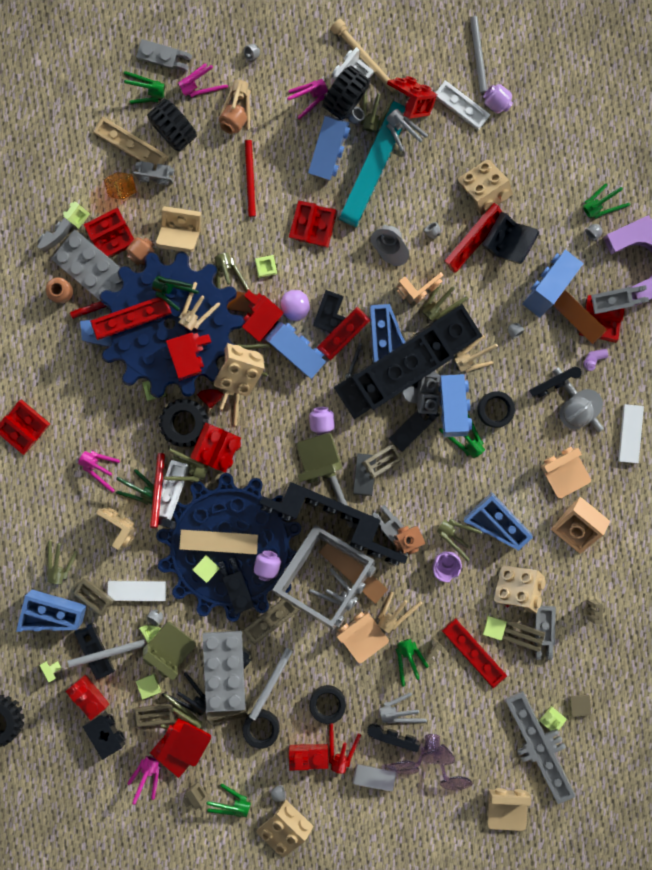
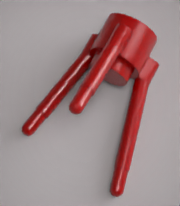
[329,724,361,774]

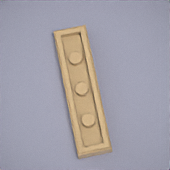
[93,116,168,171]
[180,530,258,554]

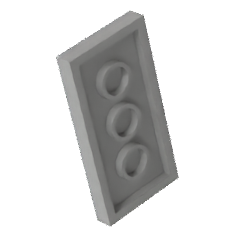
[51,229,122,307]
[202,631,246,712]

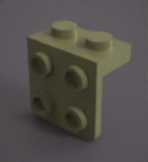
[297,433,342,483]
[143,622,196,680]

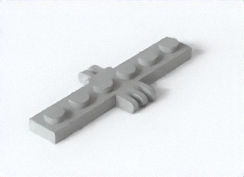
[506,691,576,804]

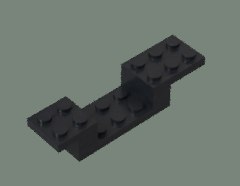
[333,304,482,420]
[257,482,408,566]

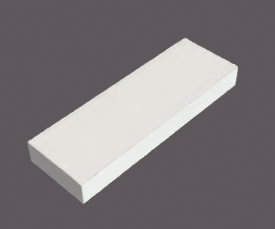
[436,80,490,131]
[618,404,644,463]
[159,460,190,520]
[108,581,166,601]

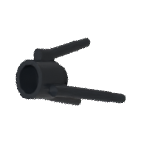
[162,672,206,716]

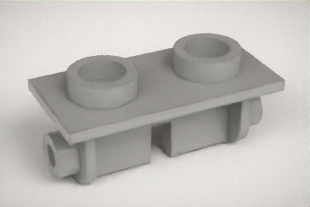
[133,161,175,185]

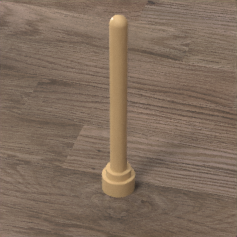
[330,18,398,93]

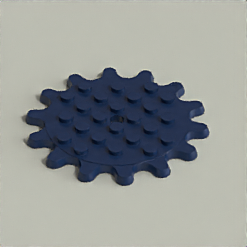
[99,252,245,398]
[156,473,301,622]

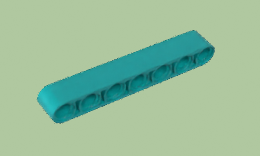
[339,101,405,228]

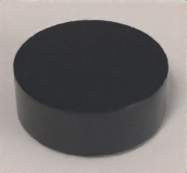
[158,517,177,530]

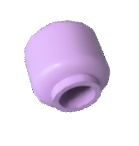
[483,84,513,114]
[309,407,335,436]
[254,551,281,581]

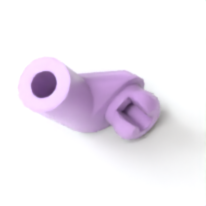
[583,349,608,371]

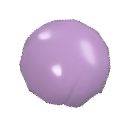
[281,290,310,321]
[432,551,462,583]

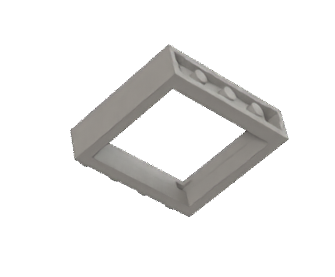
[273,525,376,631]

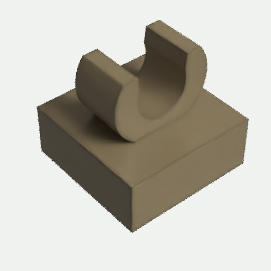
[183,782,209,810]

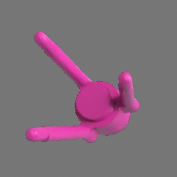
[178,63,228,98]
[287,79,328,119]
[78,451,120,493]
[127,756,161,805]

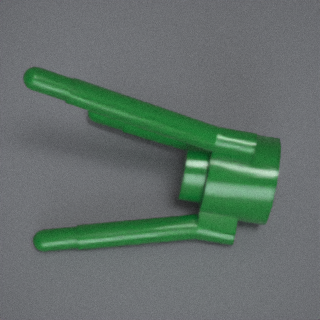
[124,71,165,104]
[582,183,631,219]
[439,414,485,459]
[395,638,429,687]
[206,784,251,818]

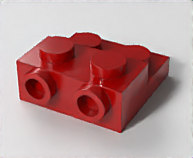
[190,422,241,473]

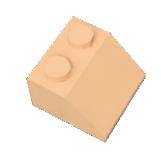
[551,497,610,554]

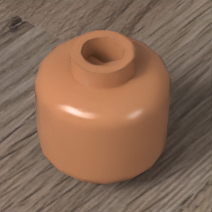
[219,104,247,134]
[126,237,155,266]
[45,277,73,304]

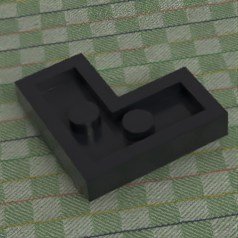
[313,290,346,333]

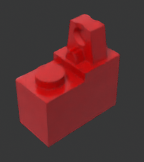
[242,290,284,342]
[166,332,212,381]
[66,674,109,721]
[289,744,328,771]

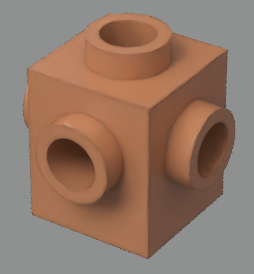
[393,525,426,555]

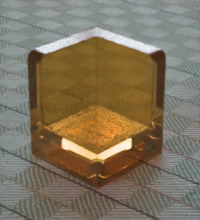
[103,172,137,200]

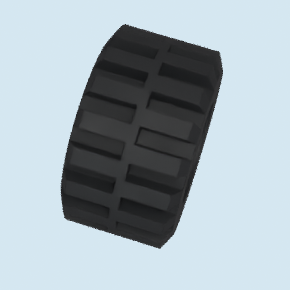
[322,66,370,120]
[147,99,197,152]
[159,399,210,447]
[0,695,25,747]

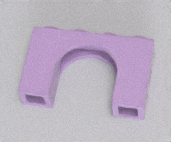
[603,215,652,306]

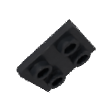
[482,212,539,264]

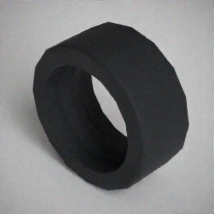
[477,391,515,428]
[309,685,346,724]
[242,709,280,749]

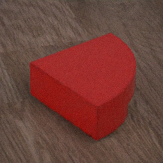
[197,389,224,409]

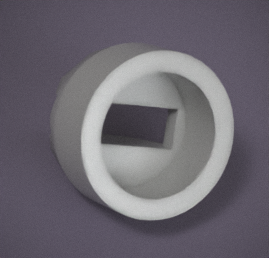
[244,44,260,61]
[348,106,365,124]
[424,222,441,239]
[585,224,602,241]
[508,323,525,339]
[146,609,163,627]
[271,785,286,802]

